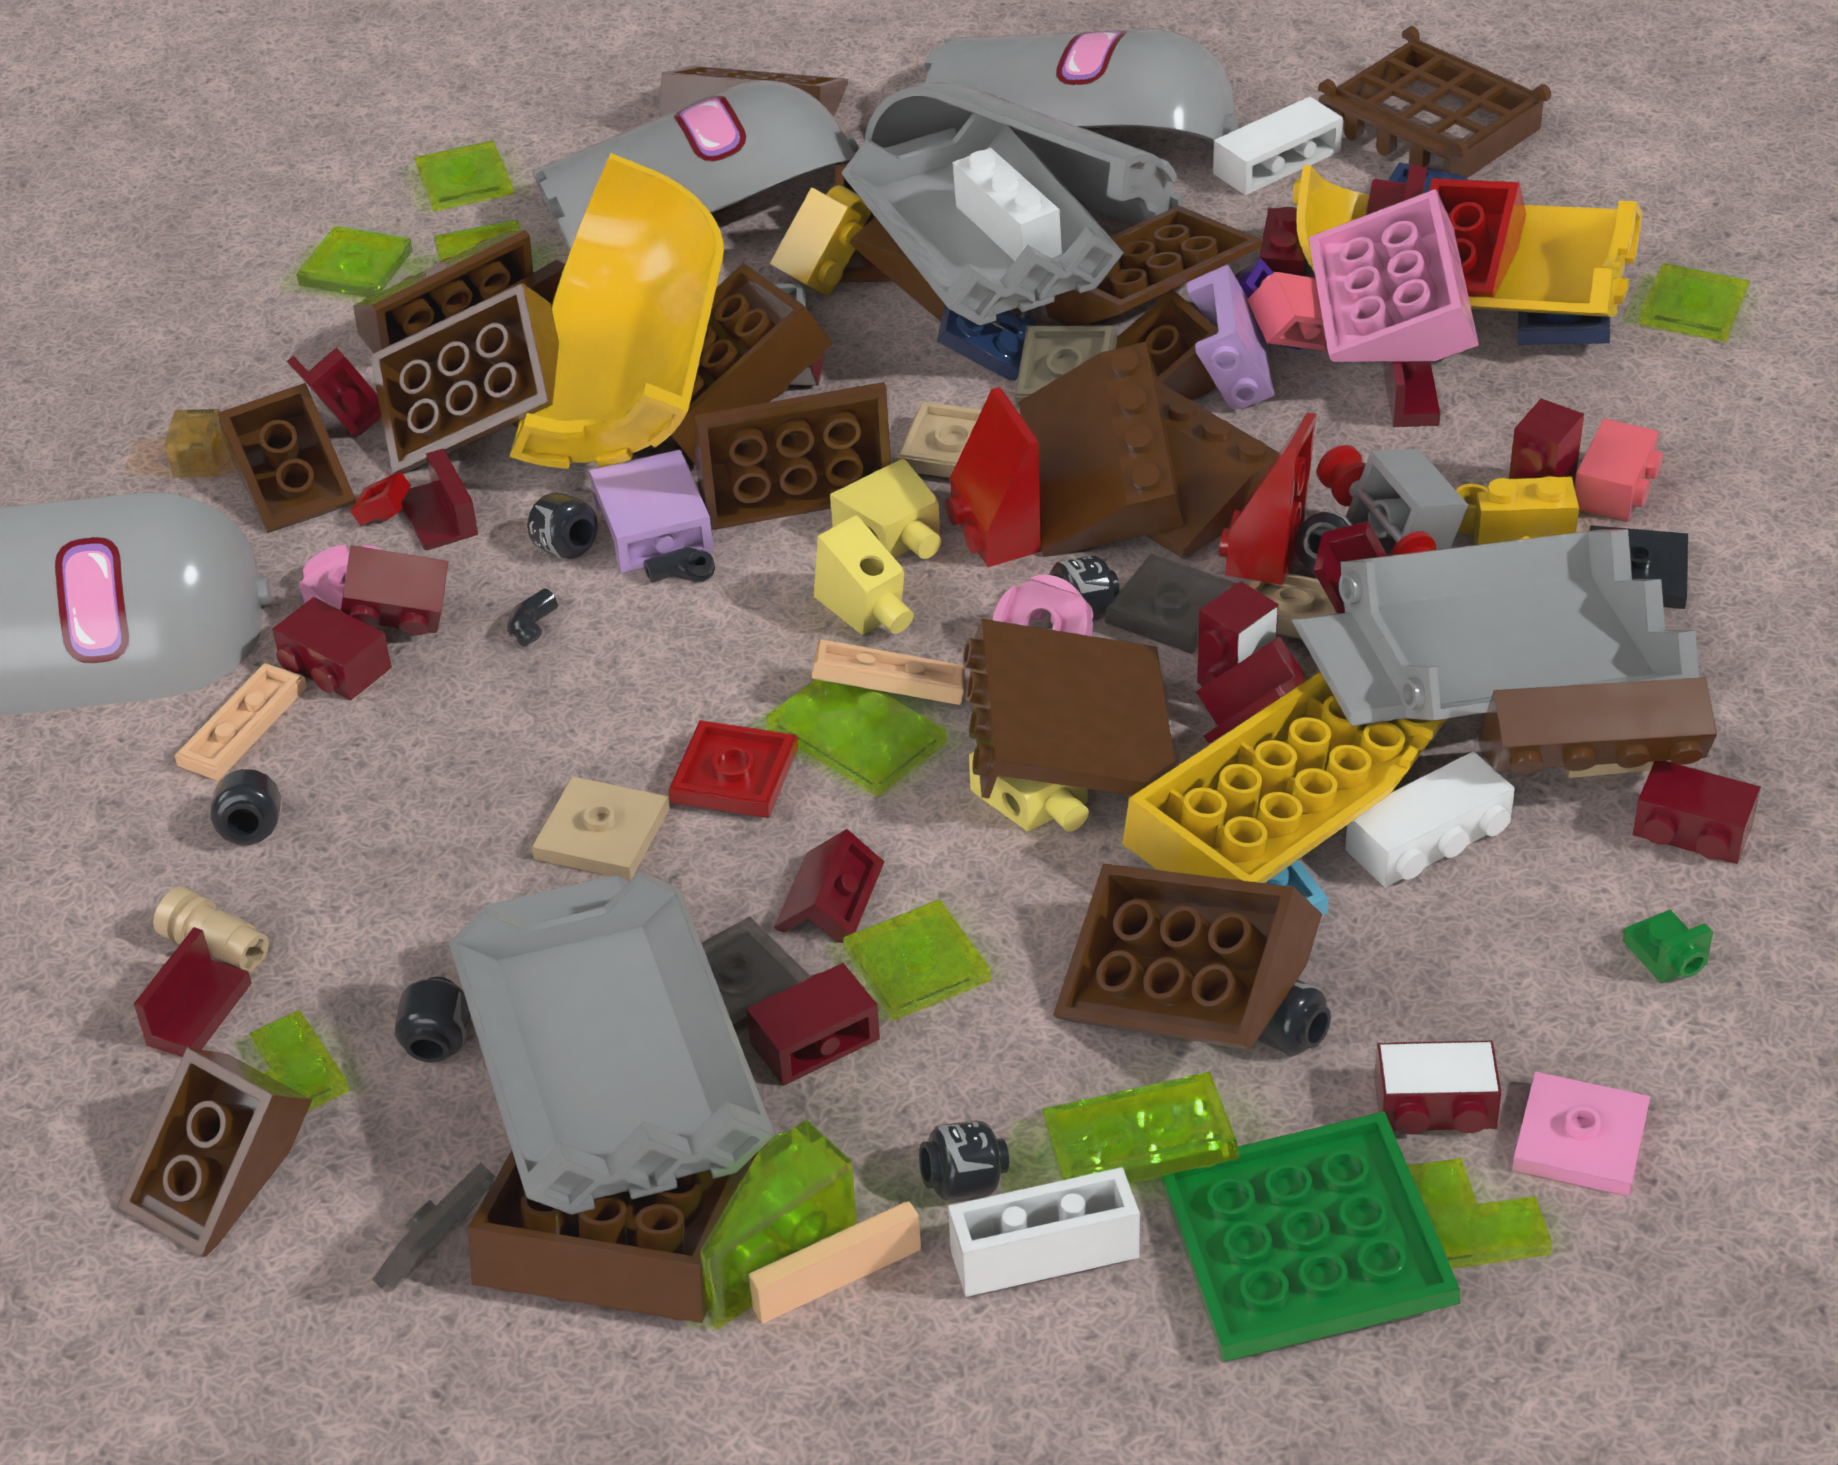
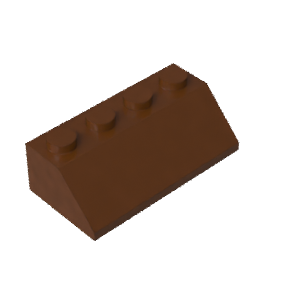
[353,230,533,354]
[1478,677,1717,774]

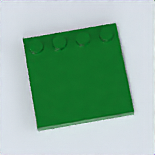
[1159,1111,1460,1362]

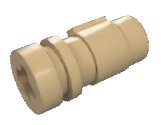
[153,886,269,973]

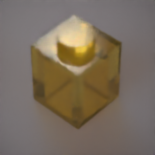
[164,409,227,478]

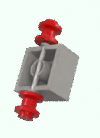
[1316,445,1468,556]

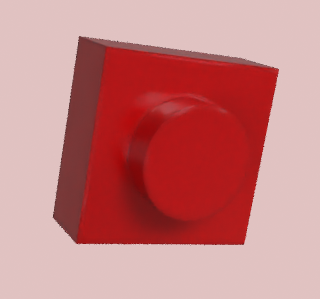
[350,471,411,526]

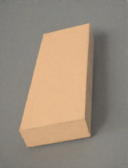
[811,639,965,705]
[174,663,307,781]
[749,1201,921,1324]

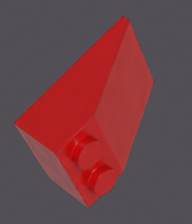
[1429,178,1527,298]
[946,387,1041,567]
[1219,412,1317,585]

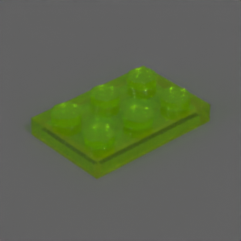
[766,679,947,797]
[1042,1072,1239,1183]

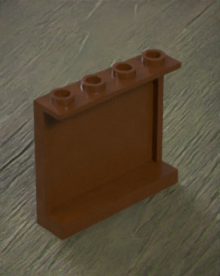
[963,619,1176,799]

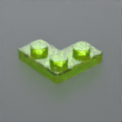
[249,1009,350,1112]
[1408,1158,1552,1269]

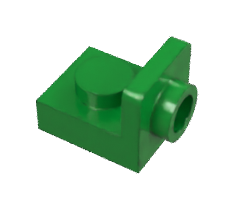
[1622,909,1713,984]

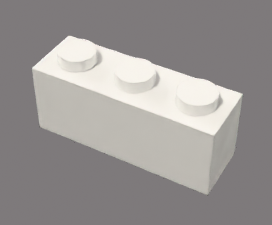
[1213,97,1343,195]
[953,148,1062,261]
[1345,751,1515,888]
[948,1167,1140,1297]

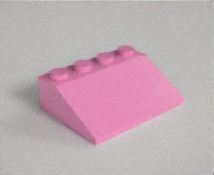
[1309,189,1479,362]

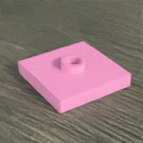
[1512,1071,1651,1197]

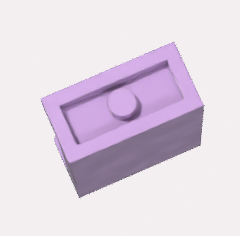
[1187,265,1275,409]
[590,450,713,573]

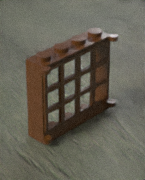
[1318,26,1551,178]

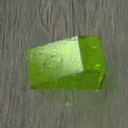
[700,1119,857,1330]

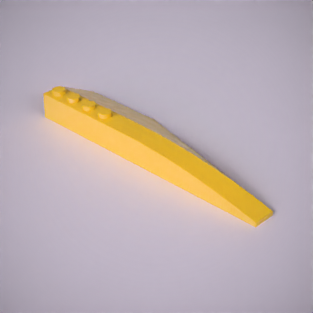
[1122,536,1529,883]

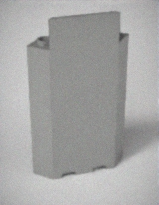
[841,113,1124,325]
[1292,529,1699,726]
[449,870,775,1214]

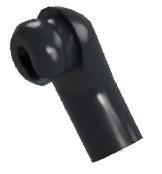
[643,547,715,583]
[507,588,558,647]

